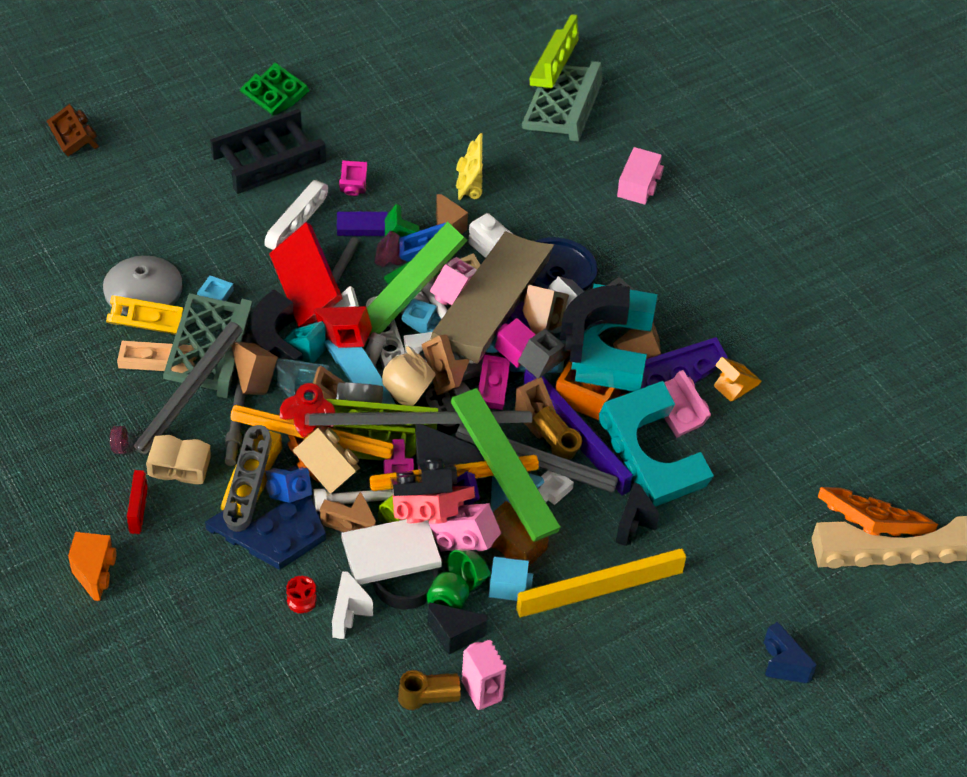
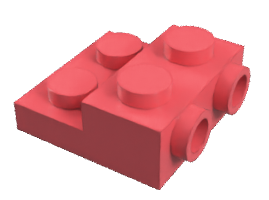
[392,486,475,524]

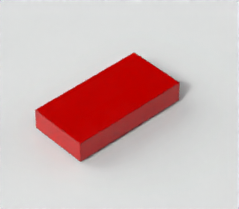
[127,470,148,534]

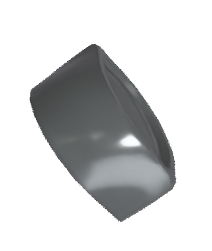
[336,383,383,403]

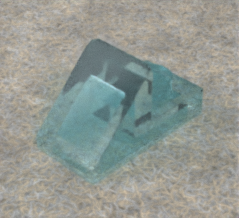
[274,358,329,397]

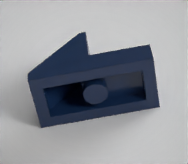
[764,622,817,684]

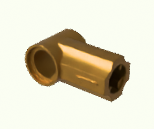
[531,405,582,460]
[398,670,460,710]

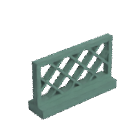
[522,61,603,141]
[163,293,252,398]

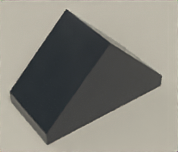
[427,602,488,654]

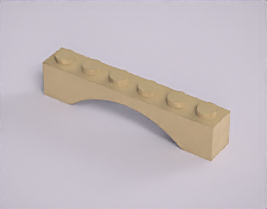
[812,516,967,568]

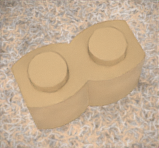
[146,435,211,484]

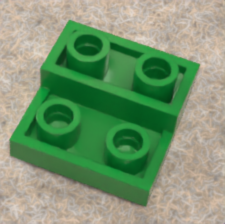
[240,63,310,116]

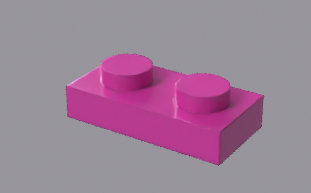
[478,354,510,410]

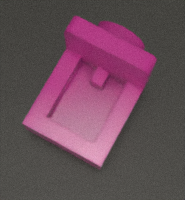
[339,160,368,196]

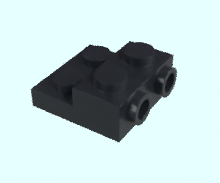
[390,458,457,496]

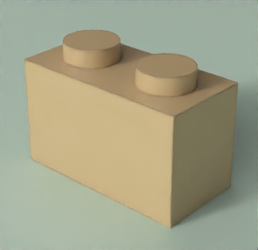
[293,426,360,494]

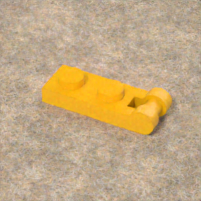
[106,296,184,335]

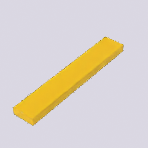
[516,549,686,618]

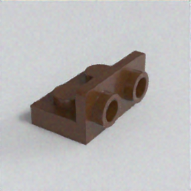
[47,104,99,157]

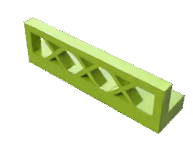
[529,15,579,88]

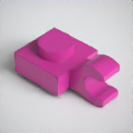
[383,439,414,474]

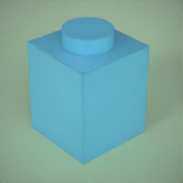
[489,557,533,601]

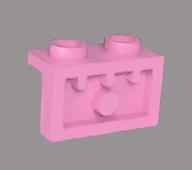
[664,370,711,438]

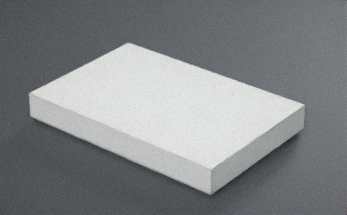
[342,519,442,585]

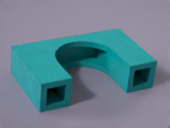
[571,284,658,391]
[599,381,714,507]

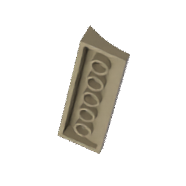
[430,231,554,364]

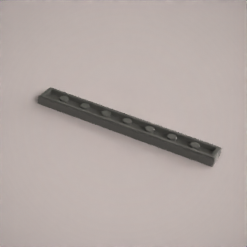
[305,410,532,426]

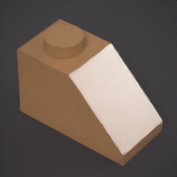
[522,285,569,334]

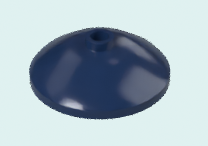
[532,237,597,291]

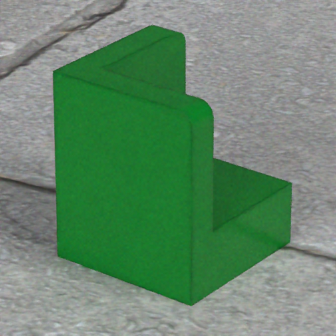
[385,204,419,246]

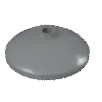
[103,256,182,315]

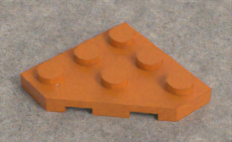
[818,487,938,537]

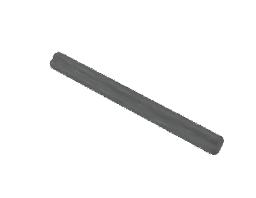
[134,322,243,455]
[456,423,618,492]

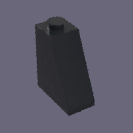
[415,424,486,479]

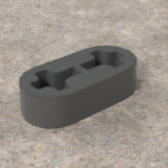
[425,388,460,435]

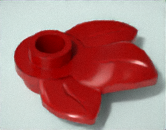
[280,383,335,438]

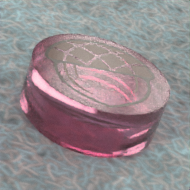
[110,426,128,454]

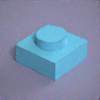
[197,276,234,301]

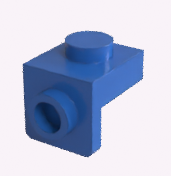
[266,467,312,503]

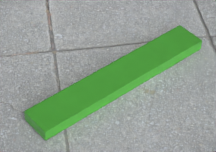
[362,222,468,351]
[451,388,560,542]

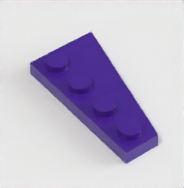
[630,337,728,393]

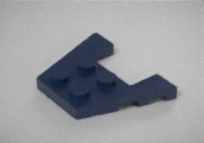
[205,465,326,570]

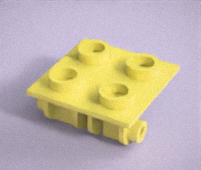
[456,133,483,200]

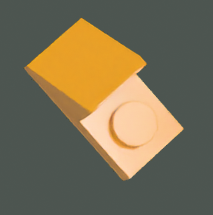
[714,357,761,401]

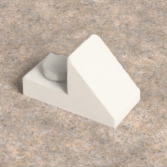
[332,571,373,639]

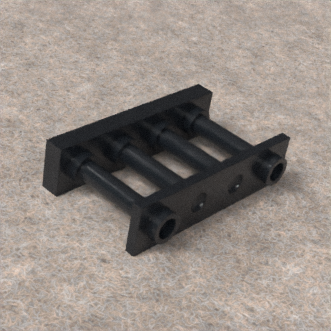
[210,109,326,194]

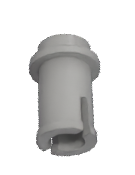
[365,332,387,368]

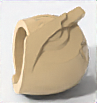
[382,346,436,406]

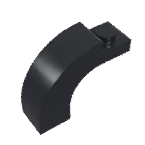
[560,285,630,363]
[251,289,303,377]

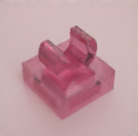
[375,231,403,267]

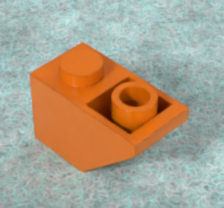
[68,532,116,601]

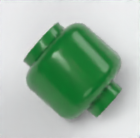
[427,572,470,610]

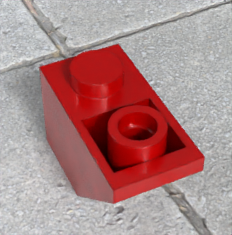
[314,306,372,348]

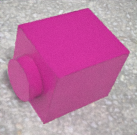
[494,318,536,368]

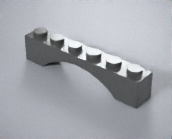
[518,277,636,379]

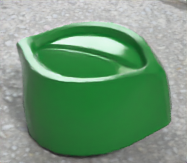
[446,549,491,592]

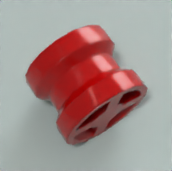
[286,576,316,613]

